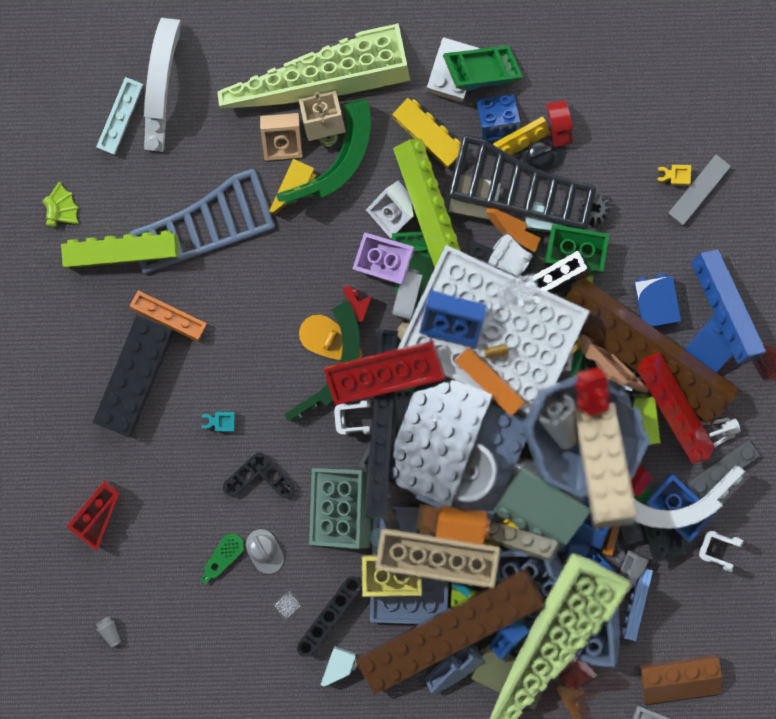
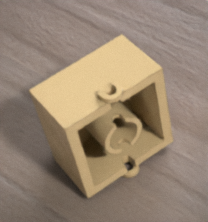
[299,91,346,141]

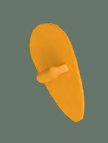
[299,315,362,360]

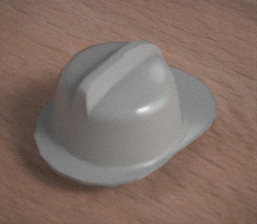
[246,529,284,574]

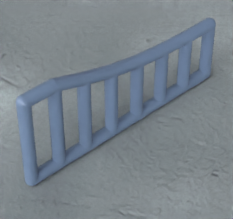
[129,169,275,274]

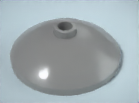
[456,443,497,502]

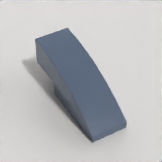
[425,645,484,694]

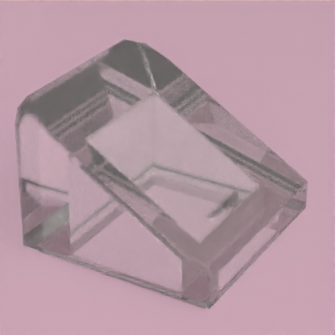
[274,591,301,619]

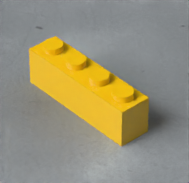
[392,98,461,169]

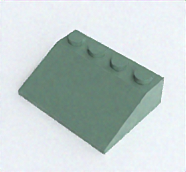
[309,468,372,548]
[493,468,591,552]

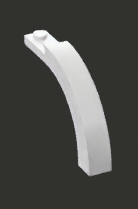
[144,18,180,152]
[633,466,744,528]

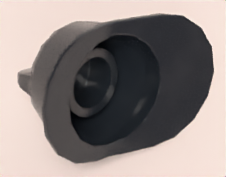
[521,136,566,171]

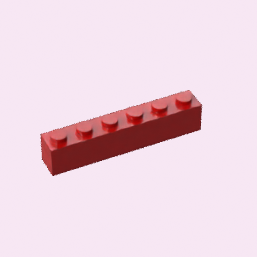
[637,352,715,464]

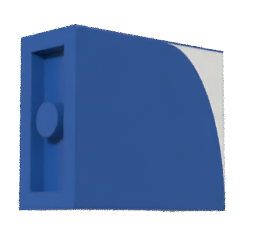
[632,273,681,327]

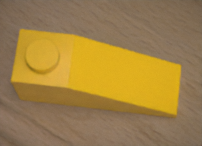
[269,159,316,215]

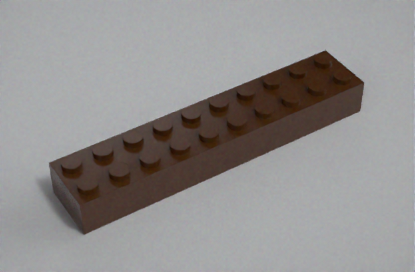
[563,278,738,425]
[356,567,546,695]

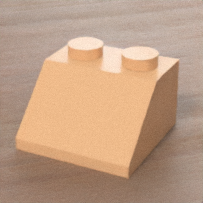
[260,113,302,160]

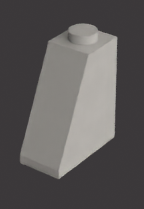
[392,268,422,321]

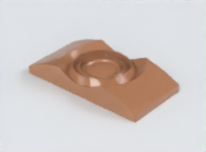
[579,334,649,393]

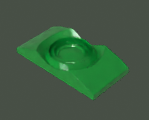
[443,45,523,90]
[392,231,433,309]

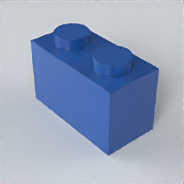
[489,619,529,661]

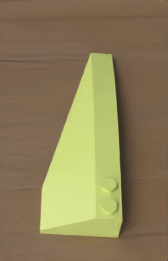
[218,24,410,108]

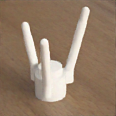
[700,417,740,448]

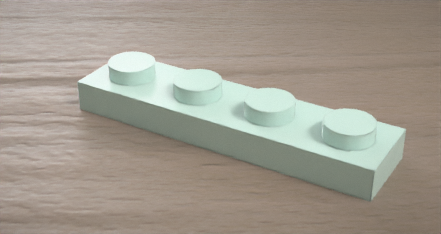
[96,77,144,155]

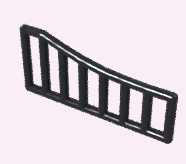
[448,135,596,230]

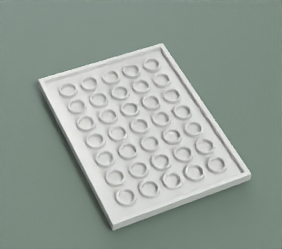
[398,245,589,413]

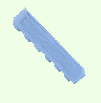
[621,568,653,641]

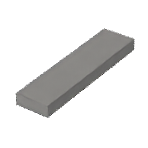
[668,155,731,226]

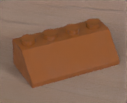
[638,655,722,705]

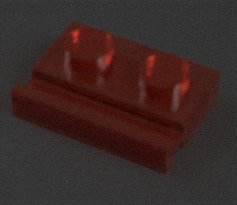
[558,656,597,690]

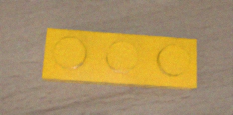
[493,116,550,155]

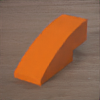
[486,209,540,252]

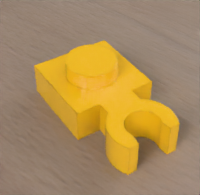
[658,165,691,186]

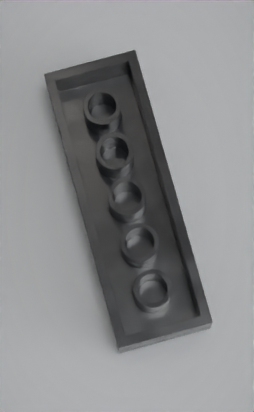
[92,315,175,437]

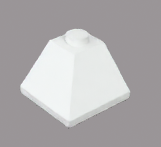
[366,180,413,239]

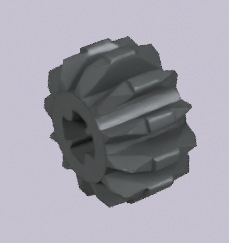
[578,193,611,226]

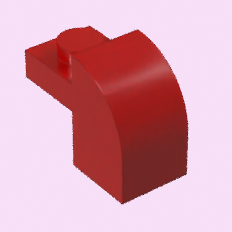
[546,100,573,147]

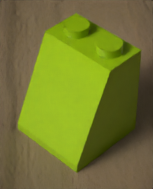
[630,394,660,445]

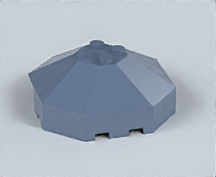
[522,376,650,497]

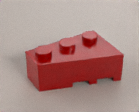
[66,479,119,551]

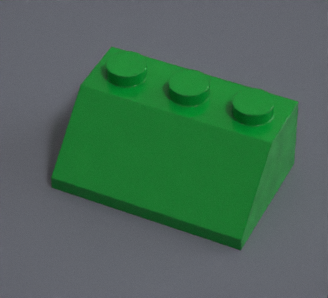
[544,224,610,274]

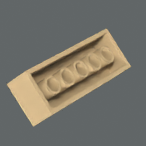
[575,403,636,529]
[375,528,500,588]

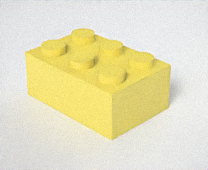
[362,555,422,596]

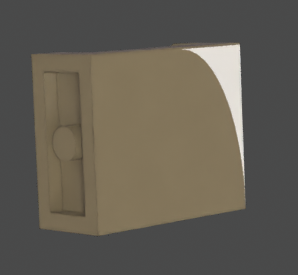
[448,175,504,222]

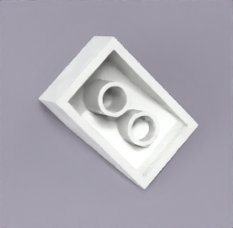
[426,38,479,103]

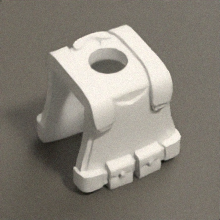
[488,234,532,278]
[335,399,373,434]
[699,531,743,572]

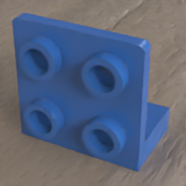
[476,94,520,142]

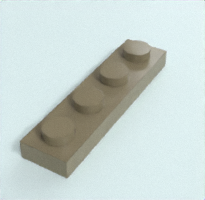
[484,521,560,562]

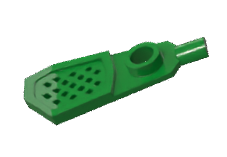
[200,533,244,584]

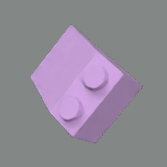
[353,232,415,285]

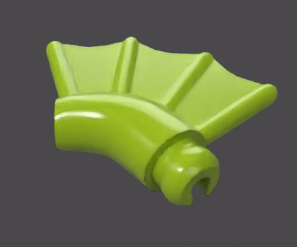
[42,182,79,228]

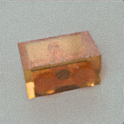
[416,504,440,535]

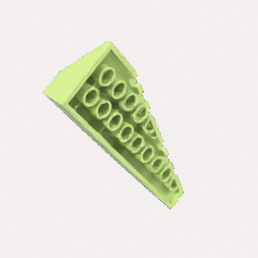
[490,554,630,719]

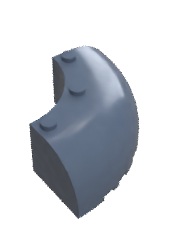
[495,546,620,667]

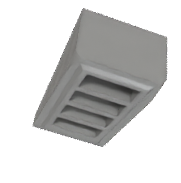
[619,551,649,593]

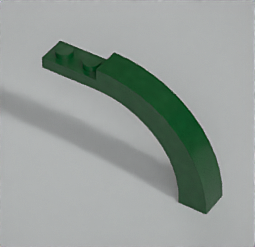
[284,300,360,422]

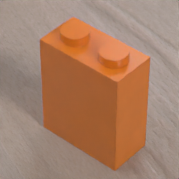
[436,505,490,545]

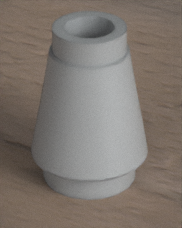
[96,617,121,647]

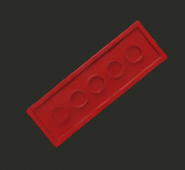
[323,340,445,405]

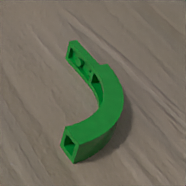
[276,99,371,204]

